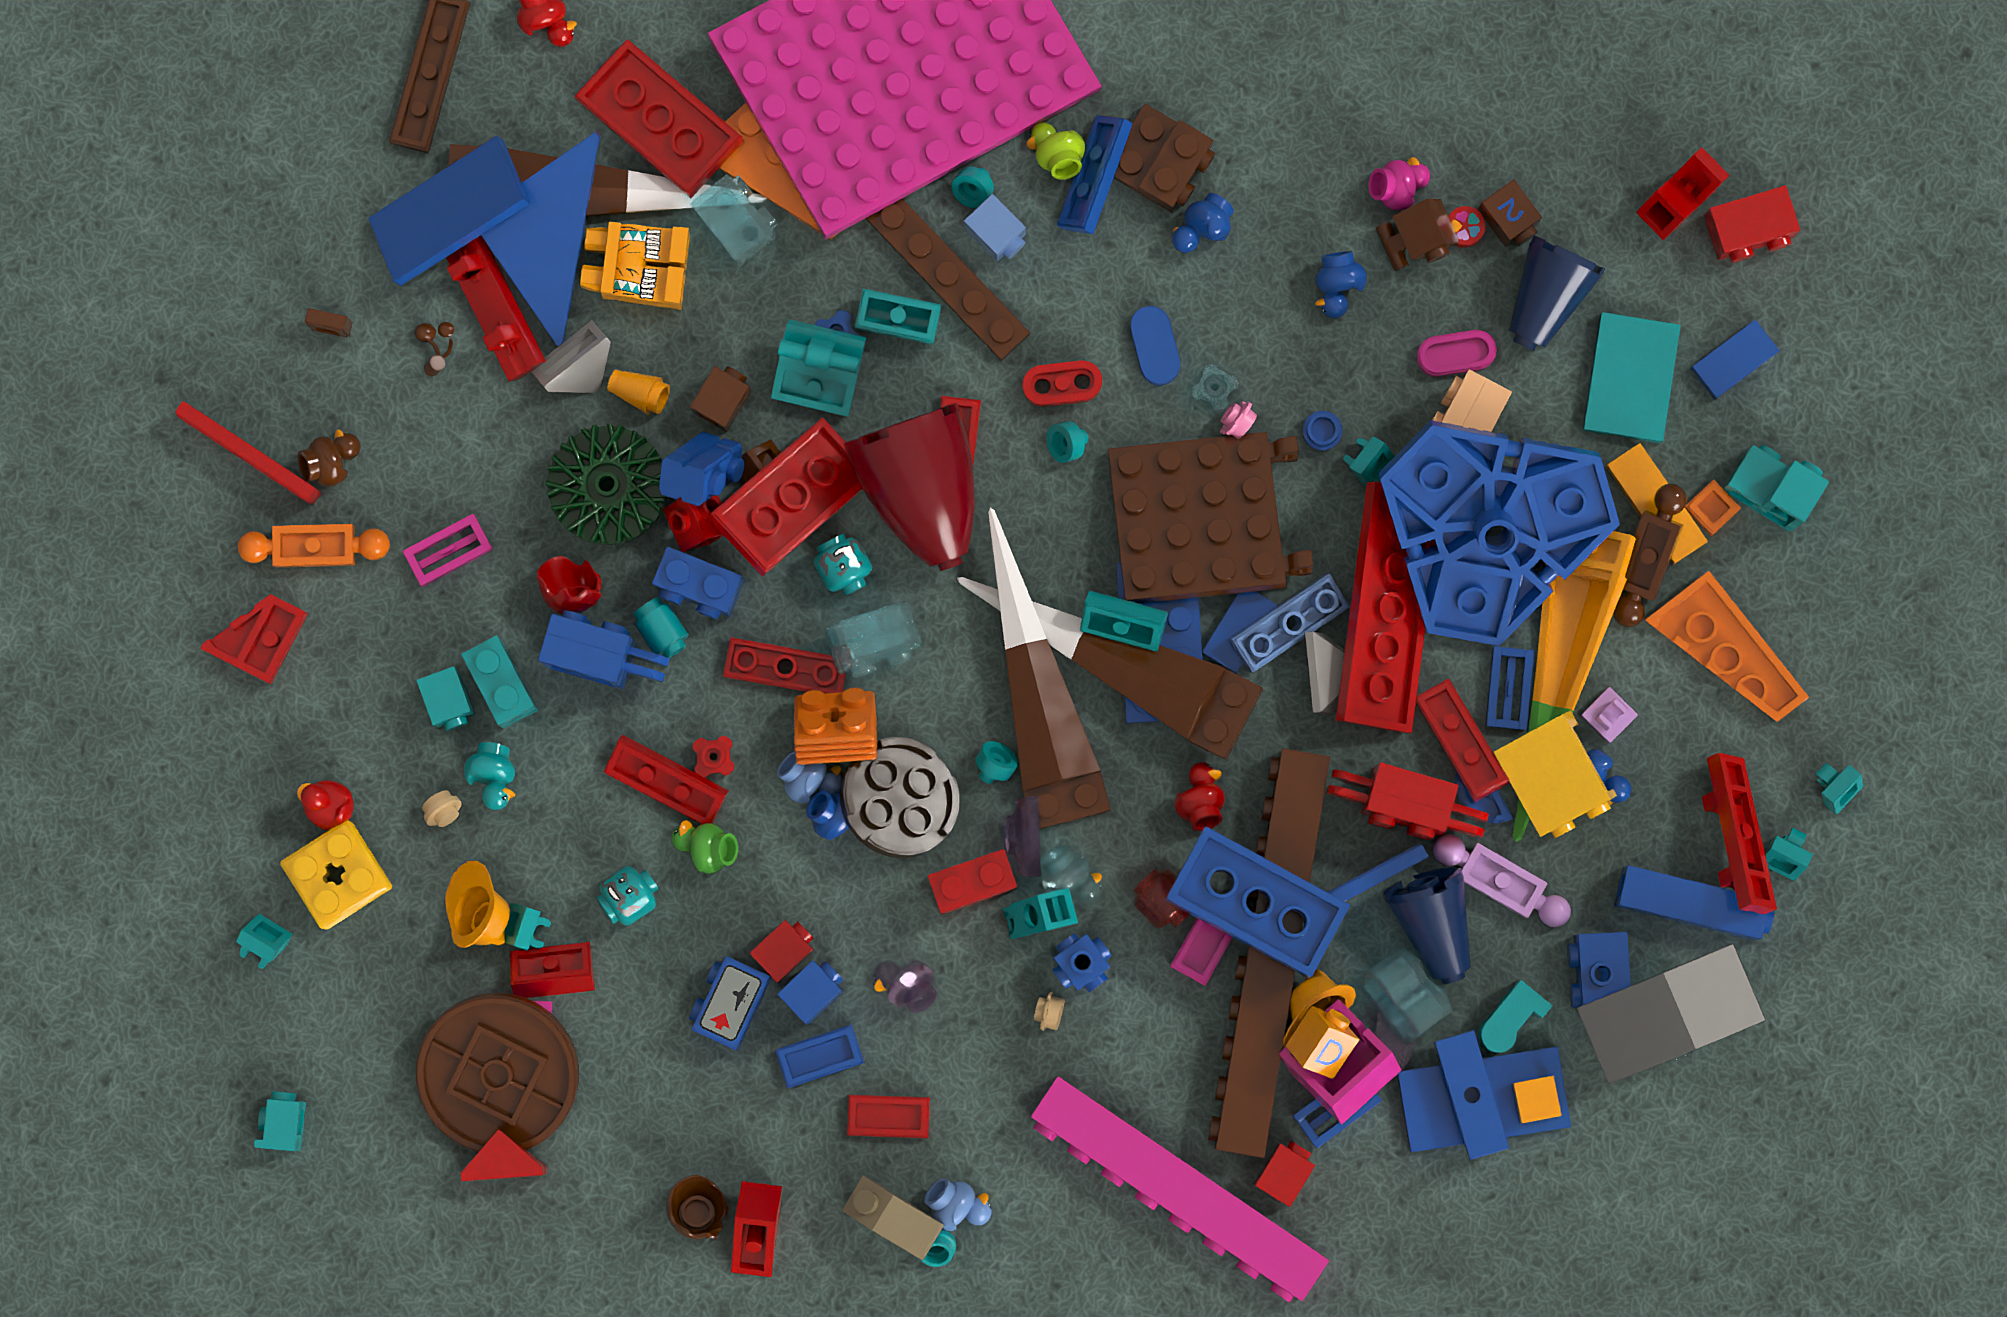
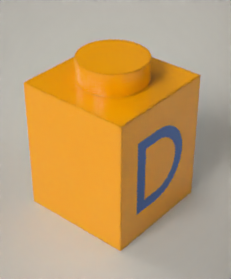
[1286,1006,1359,1079]

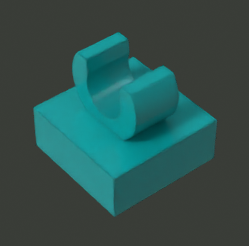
[1343,436,1395,486]
[1815,763,1864,815]
[1764,827,1813,881]
[505,902,551,950]
[236,913,293,969]

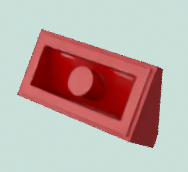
[510,942,595,998]

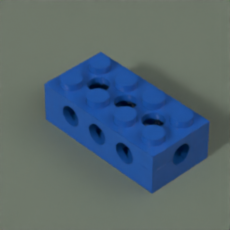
[1165,826,1350,978]

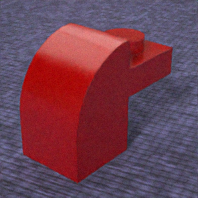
[1636,147,1730,241]

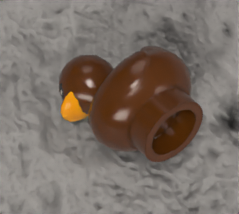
[297,429,361,487]

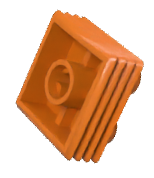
[794,688,877,765]

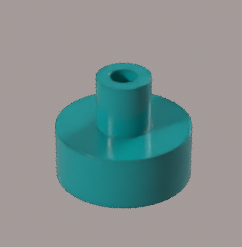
[951,166,994,208]
[1046,421,1089,463]
[975,741,1018,784]

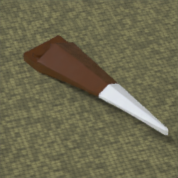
[449,144,767,217]
[988,507,1111,831]
[957,577,1263,761]

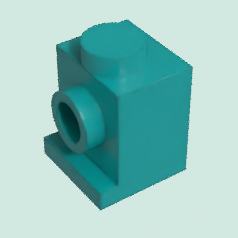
[254,1091,306,1151]

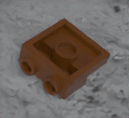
[1114,103,1216,213]

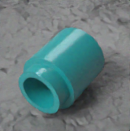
[633,597,689,658]

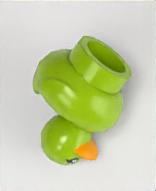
[1027,122,1085,180]

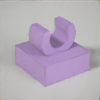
[1580,687,1638,744]

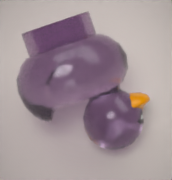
[874,960,937,1013]

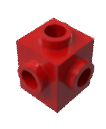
[663,495,724,553]

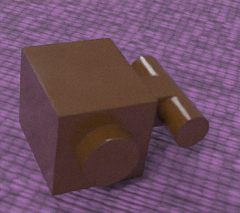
[1376,199,1459,271]

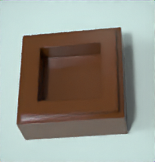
[305,308,353,338]

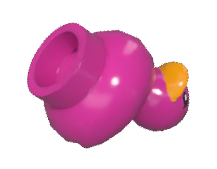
[1368,157,1430,211]

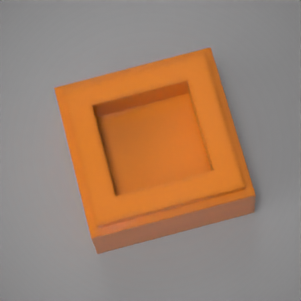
[1685,479,1741,536]

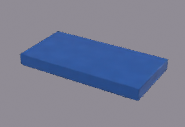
[368,136,530,286]
[1397,1047,1571,1152]

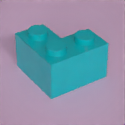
[1723,445,1830,532]

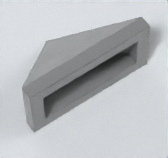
[531,320,611,393]
[1305,631,1345,714]

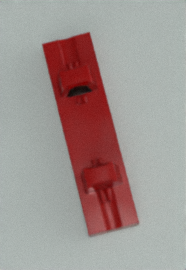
[446,235,546,382]
[1701,753,1777,914]

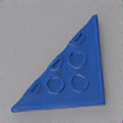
[482,132,601,346]

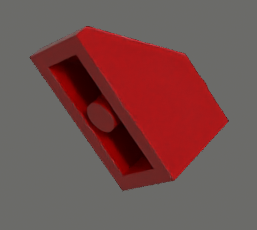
[731,1181,782,1277]

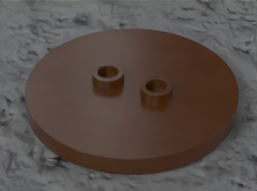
[416,993,579,1152]

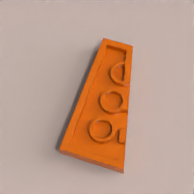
[1645,571,1809,722]

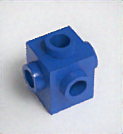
[1052,933,1112,993]

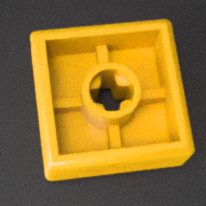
[280,820,392,930]

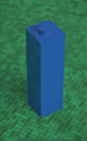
[1614,865,1774,940]

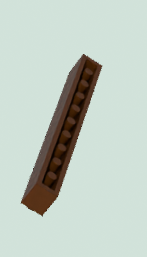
[1208,748,1330,1158]

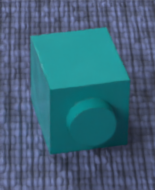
[416,666,475,732]

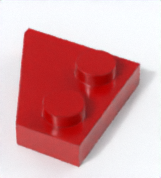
[200,594,308,685]

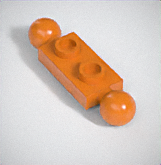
[237,524,390,568]

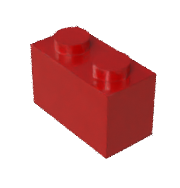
[1704,185,1801,263]
[927,849,1017,915]

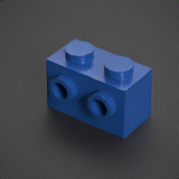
[652,547,745,620]

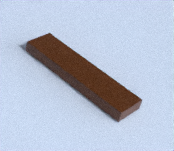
[389,0,470,154]

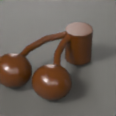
[415,322,454,376]

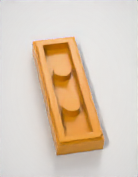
[1605,443,1708,565]

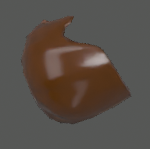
[666,1174,728,1240]

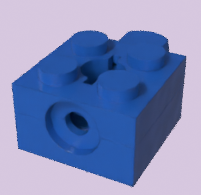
[538,610,670,690]

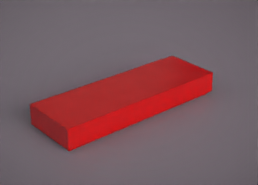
[1416,678,1510,803]
[603,735,729,824]

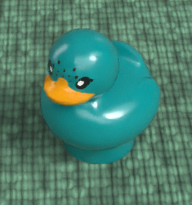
[464,742,515,810]

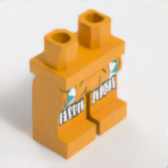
[580,222,690,310]

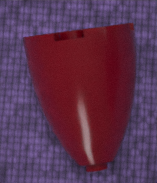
[843,403,975,571]

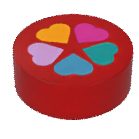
[1448,206,1486,248]

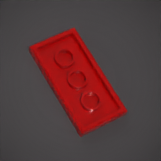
[574,39,744,199]
[708,417,863,577]

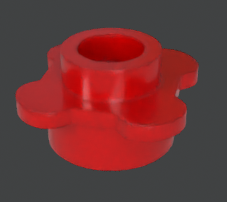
[693,736,735,778]

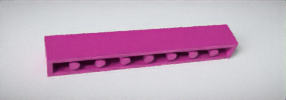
[1030,1076,1330,1303]

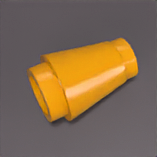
[607,369,670,415]

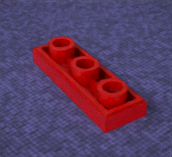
[723,637,849,694]

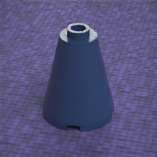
[1509,235,1605,351]
[1384,867,1471,984]

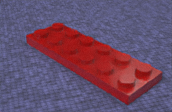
[1336,482,1436,734]

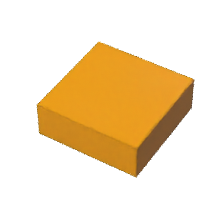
[1512,1076,1562,1123]

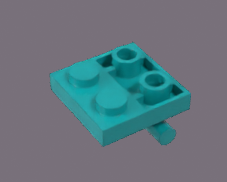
[771,319,866,417]

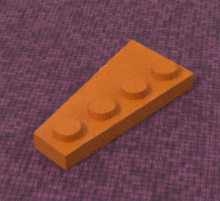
[719,103,840,240]

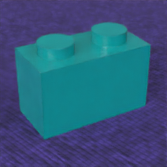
[461,635,539,729]

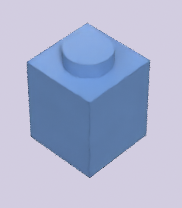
[964,193,1026,262]

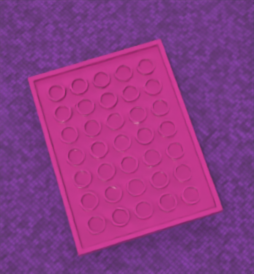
[708,0,1102,240]

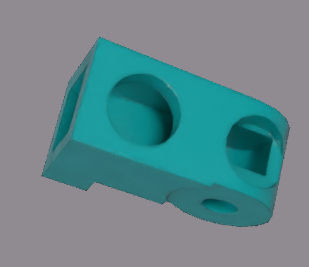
[1002,888,1078,940]
[1478,980,1553,1053]

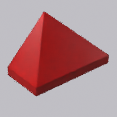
[461,1129,547,1181]

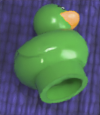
[671,820,738,874]

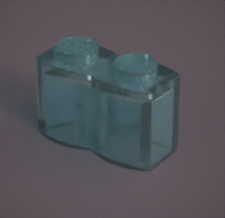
[1358,947,1453,1045]

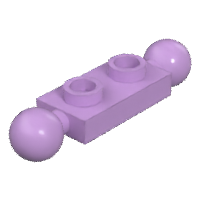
[1433,834,1571,927]

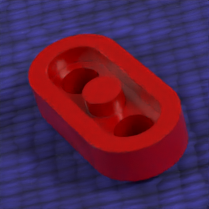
[1023,360,1102,407]

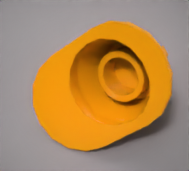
[445,861,510,948]
[1282,969,1356,1049]

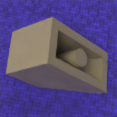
[842,1176,944,1260]

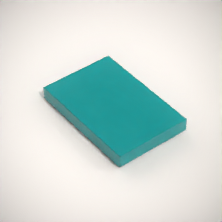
[1582,312,1681,444]

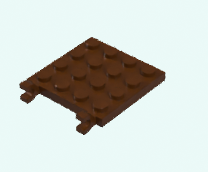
[1108,432,1313,604]

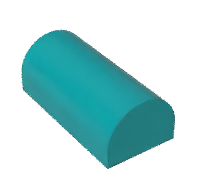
[855,288,941,345]
[1080,591,1168,652]

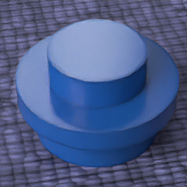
[1302,411,1343,451]

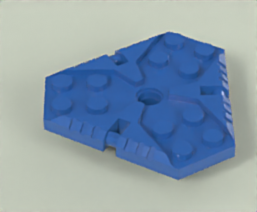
[1378,420,1620,646]

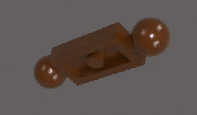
[1613,484,1687,627]

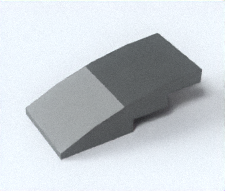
[1577,943,1766,1084]

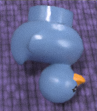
[777,751,843,803]
[924,1178,992,1231]

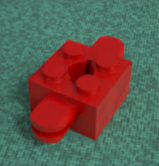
[1327,762,1489,841]

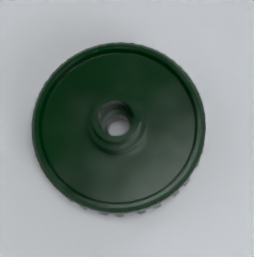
[546,424,667,545]

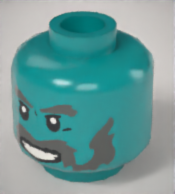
[813,533,872,596]
[596,865,659,926]

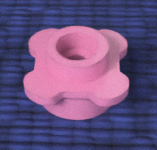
[1220,401,1257,439]

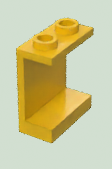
[1494,710,1617,838]

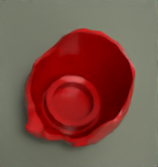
[537,556,602,614]

